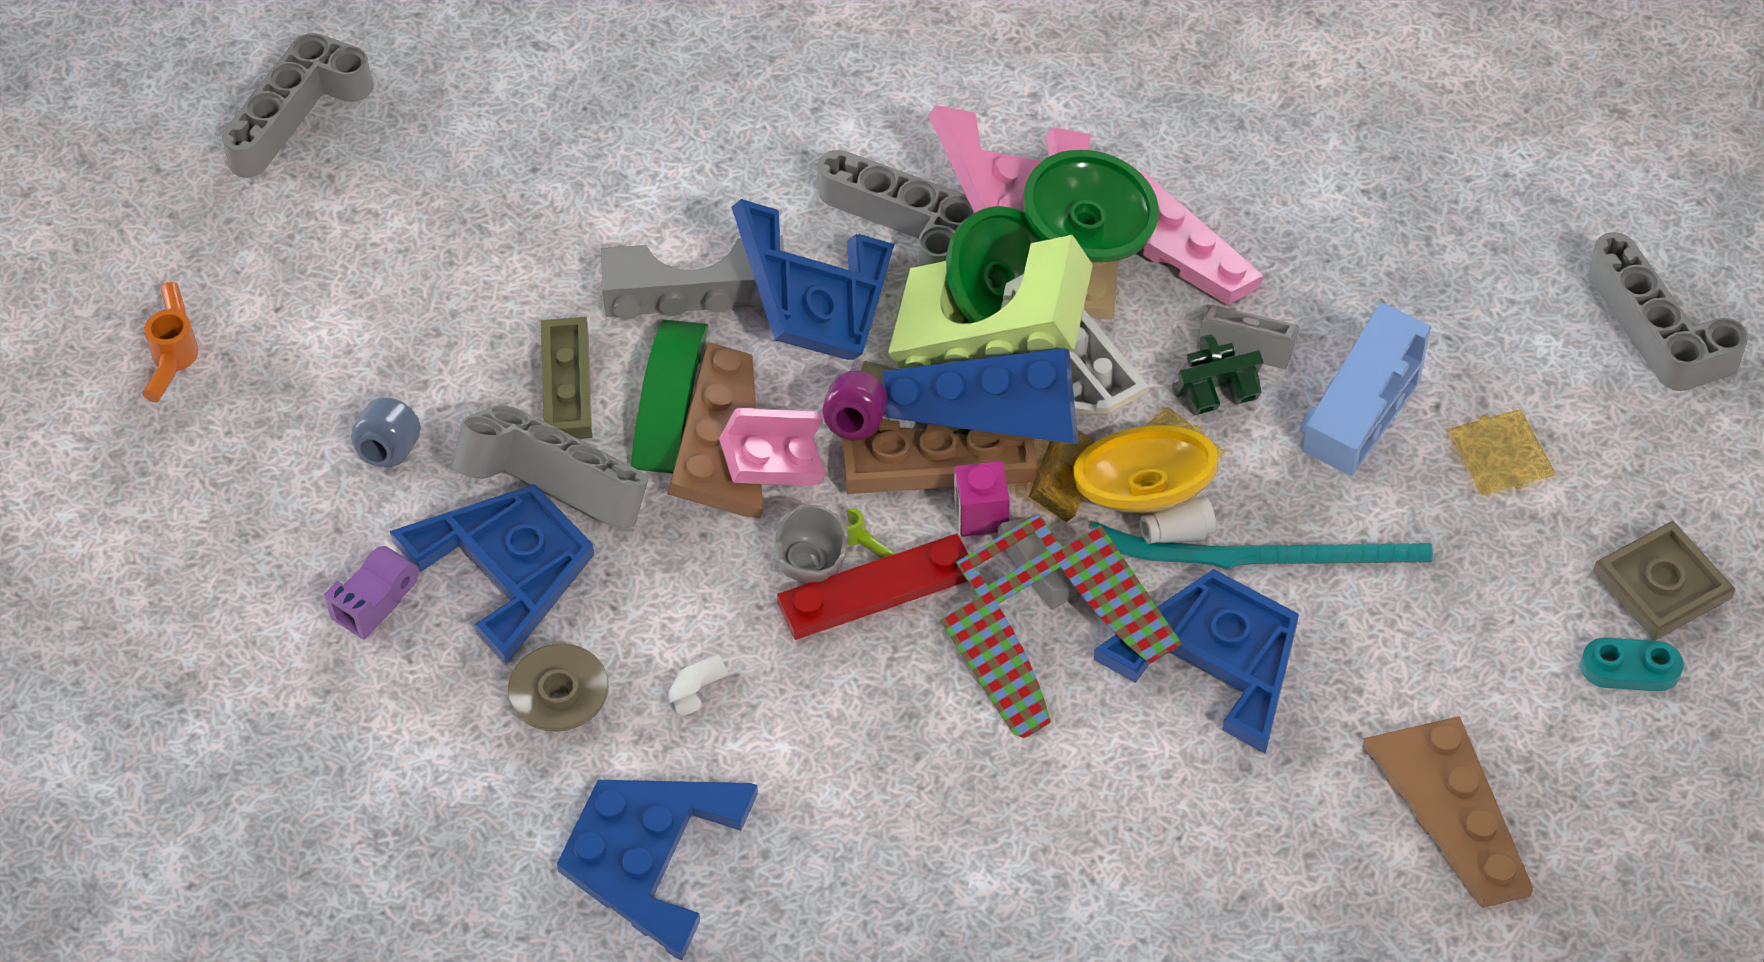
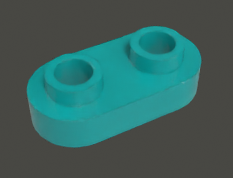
[1580,638,1684,691]

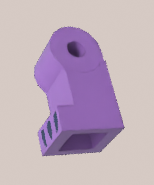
[324,546,419,640]

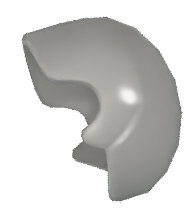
[773,505,849,583]

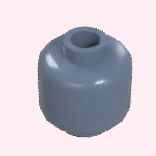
[351,397,421,467]

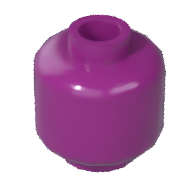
[822,370,888,441]

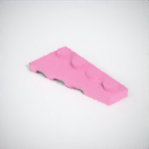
[1139,170,1264,305]

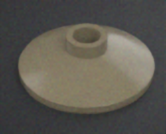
[508,644,609,732]

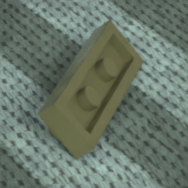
[541,317,593,439]

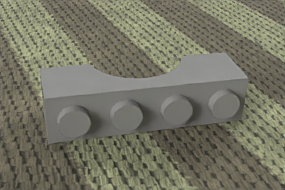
[601,235,784,319]

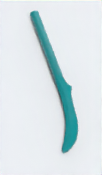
[1091,521,1433,570]

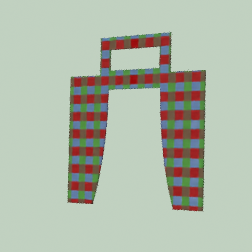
[939,513,1182,738]

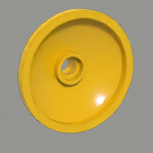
[1074,425,1219,513]

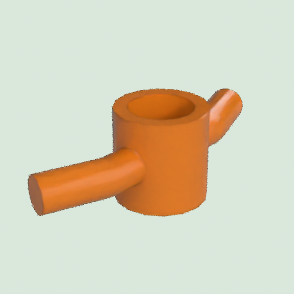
[142,282,198,403]

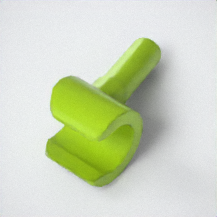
[845,508,896,558]

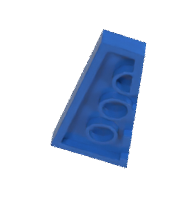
[882,348,1079,444]

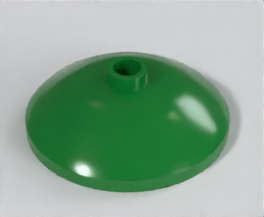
[1023,150,1159,263]
[946,206,1043,323]

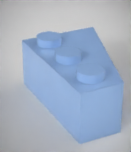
[1300,302,1431,476]

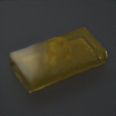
[1028,429,1096,522]

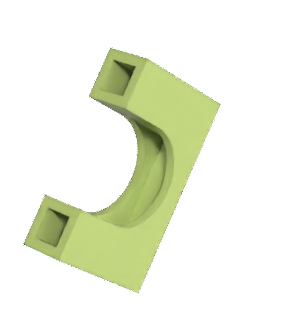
[888,235,1093,369]

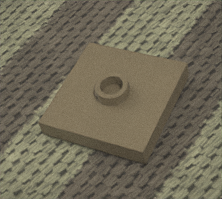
[1593,520,1735,641]

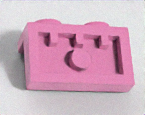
[719,408,826,486]

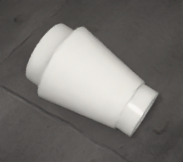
[1140,496,1216,544]

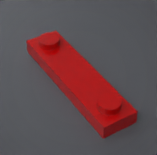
[777,533,969,640]

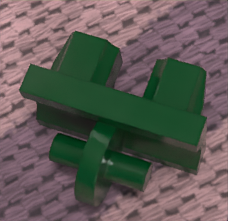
[1172,334,1264,416]

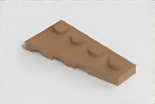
[667,342,763,518]
[842,419,1038,494]
[1362,716,1533,908]

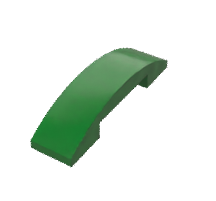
[631,320,709,474]

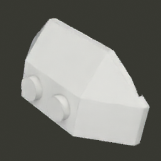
[1001,274,1149,414]

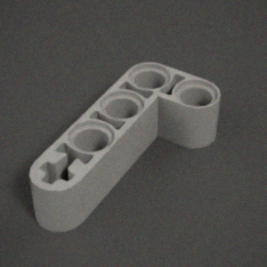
[222,33,373,178]
[817,150,974,266]
[1589,232,1748,391]
[452,405,648,528]

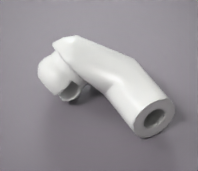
[668,654,728,716]

